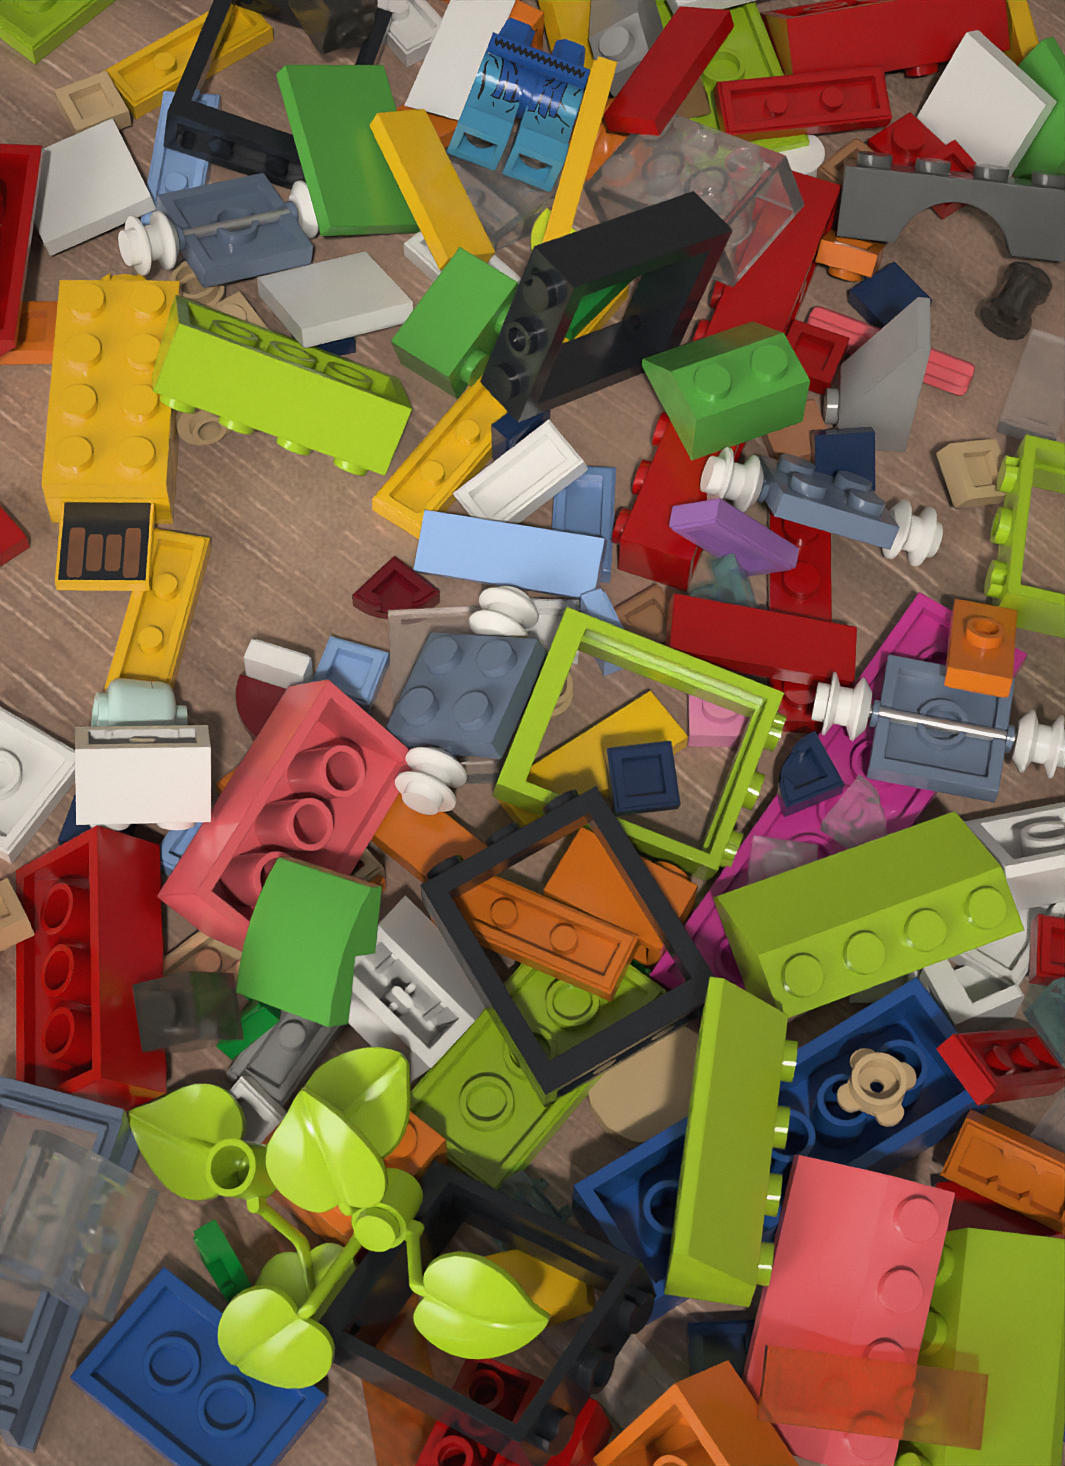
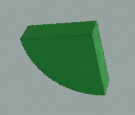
[215,995,281,1060]
[192,1219,252,1304]

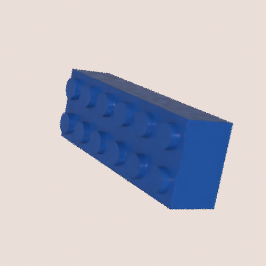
[571,977,989,1326]

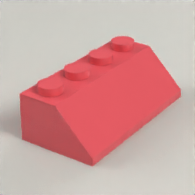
[157,679,412,952]
[742,1154,955,1466]

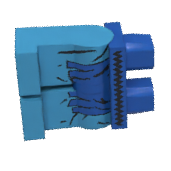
[446,18,590,192]

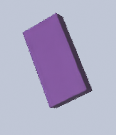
[669,498,799,577]

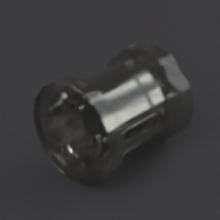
[980,261,1053,340]

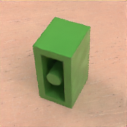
[391,247,518,399]

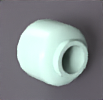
[91,678,187,727]

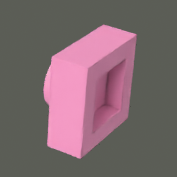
[687,694,749,747]

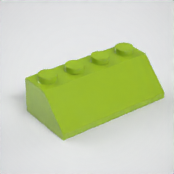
[152,295,412,476]
[713,811,1025,1018]
[664,976,798,1307]
[894,1227,1065,1466]

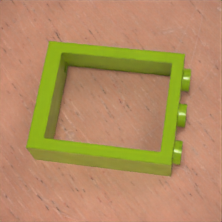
[984,434,1065,639]
[492,607,787,882]

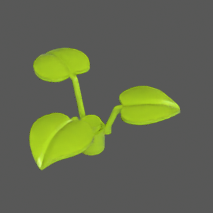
[127,1047,410,1322]
[217,1086,551,1389]

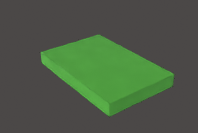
[276,65,420,236]

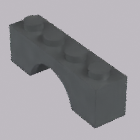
[835,151,1065,262]

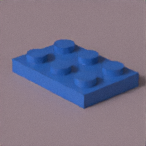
[70,1267,328,1466]

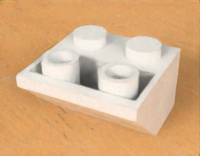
[75,725,211,831]
[349,896,485,1083]

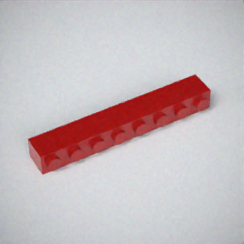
[611,165,842,592]

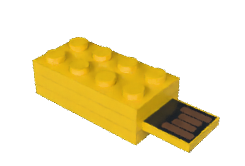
[41,273,182,591]

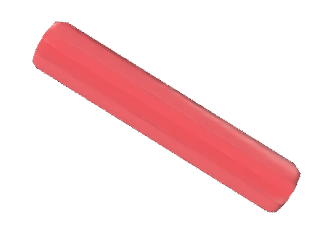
[806,306,975,396]

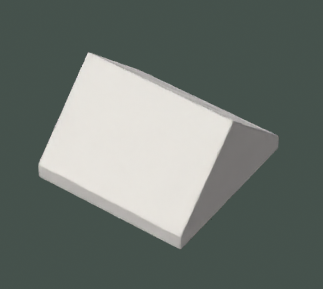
[964,802,1065,911]

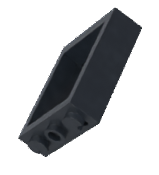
[163,0,393,190]
[480,191,733,422]
[421,786,715,1108]
[318,1160,657,1466]

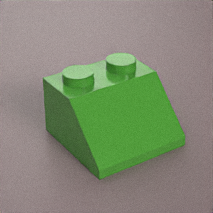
[642,321,810,461]

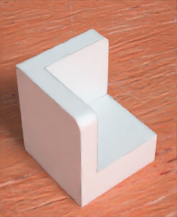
[919,959,1025,1033]

